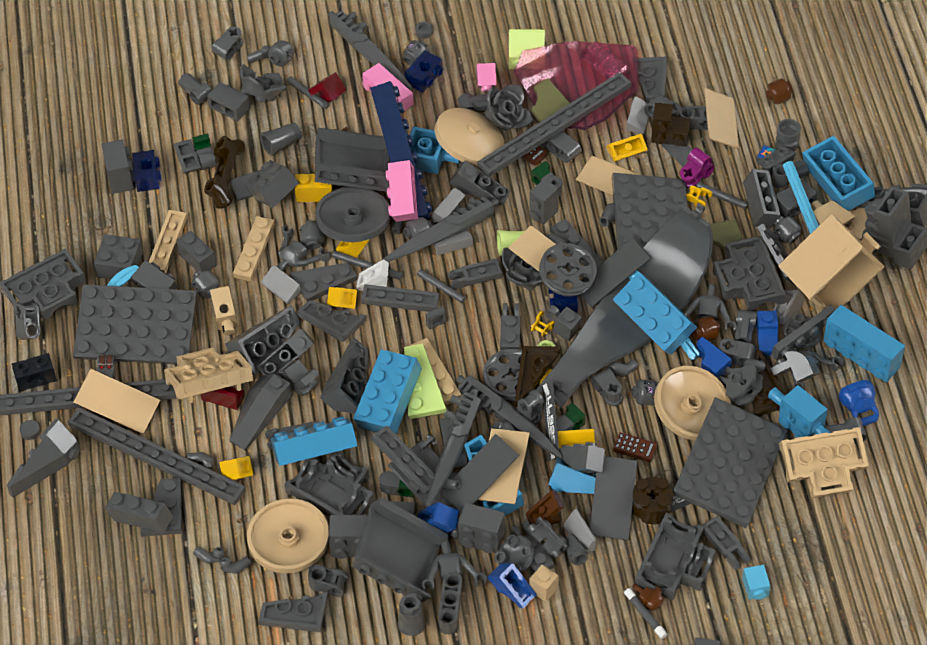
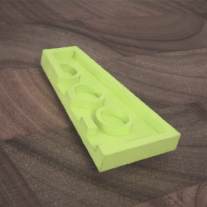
[404,343,447,419]

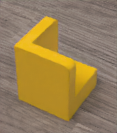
[327,287,357,309]
[219,456,253,480]

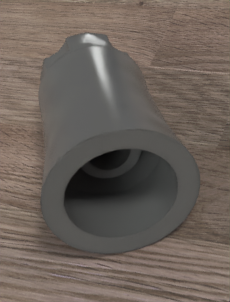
[260,123,302,156]
[397,594,426,636]

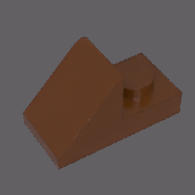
[525,490,564,525]

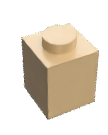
[529,565,559,602]

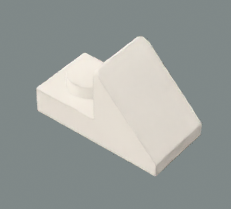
[356,259,389,291]

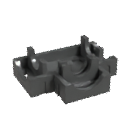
[713,236,786,311]
[0,248,86,321]
[284,451,374,518]
[635,513,716,600]

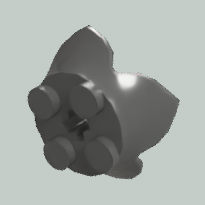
[240,64,287,102]
[485,84,533,130]
[502,247,543,290]

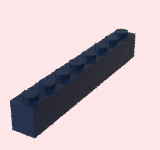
[370,81,433,221]

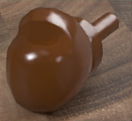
[632,583,664,610]

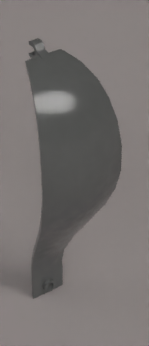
[536,203,713,409]

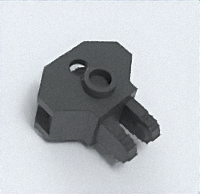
[718,364,763,407]

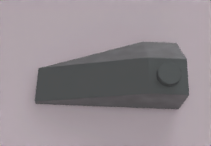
[229,374,292,451]
[7,419,80,497]

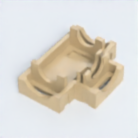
[164,347,253,404]
[779,427,869,499]

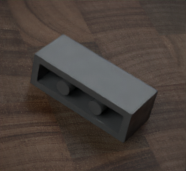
[743,169,780,228]
[105,491,173,533]

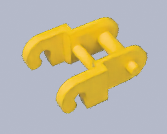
[686,186,712,207]
[531,311,555,337]

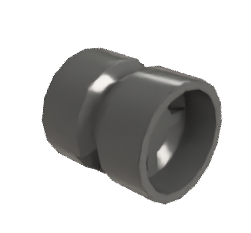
[775,119,801,151]

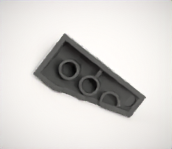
[859,184,927,227]
[225,305,300,375]
[320,337,368,414]

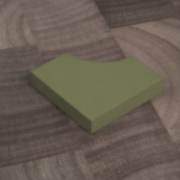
[531,78,570,123]
[710,220,745,251]

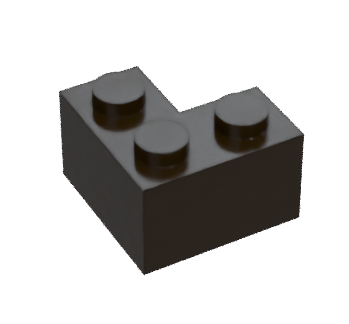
[651,103,691,147]

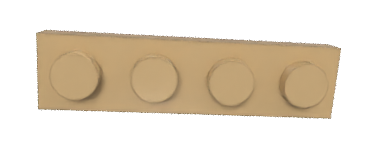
[149,210,187,274]
[233,216,275,281]
[410,338,461,406]

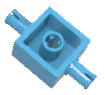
[410,126,460,174]
[768,385,831,438]

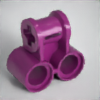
[680,147,714,188]

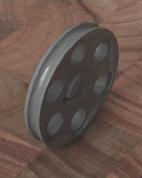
[539,243,597,296]
[483,349,540,402]

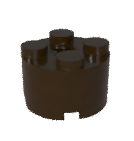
[632,477,673,524]

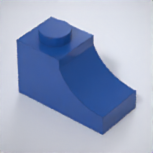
[756,311,778,356]
[697,337,732,378]
[417,502,459,533]
[487,563,536,608]

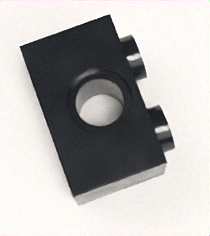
[11,353,57,392]

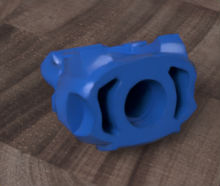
[839,380,879,426]

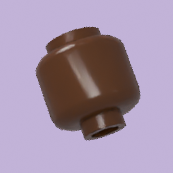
[765,78,793,105]
[691,316,720,342]

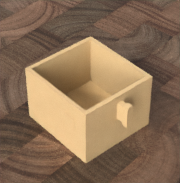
[778,214,885,310]

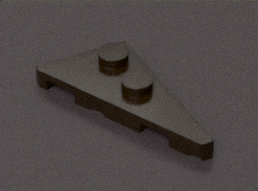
[515,346,561,406]
[754,350,786,417]

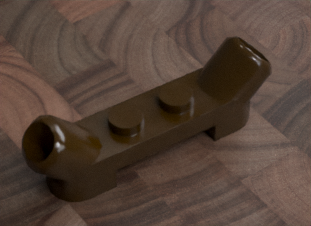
[204,136,245,209]

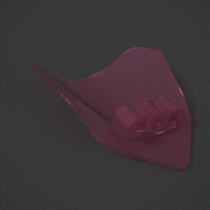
[513,41,638,130]

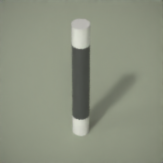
[624,588,668,639]

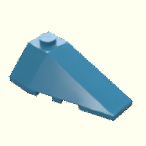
[548,457,596,494]

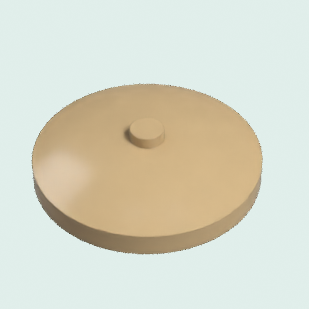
[434,108,505,166]
[654,366,731,440]
[247,499,329,573]

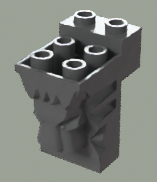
[862,186,927,269]

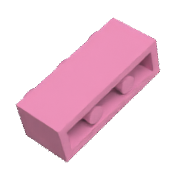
[362,63,414,110]
[476,63,496,92]
[386,160,418,222]

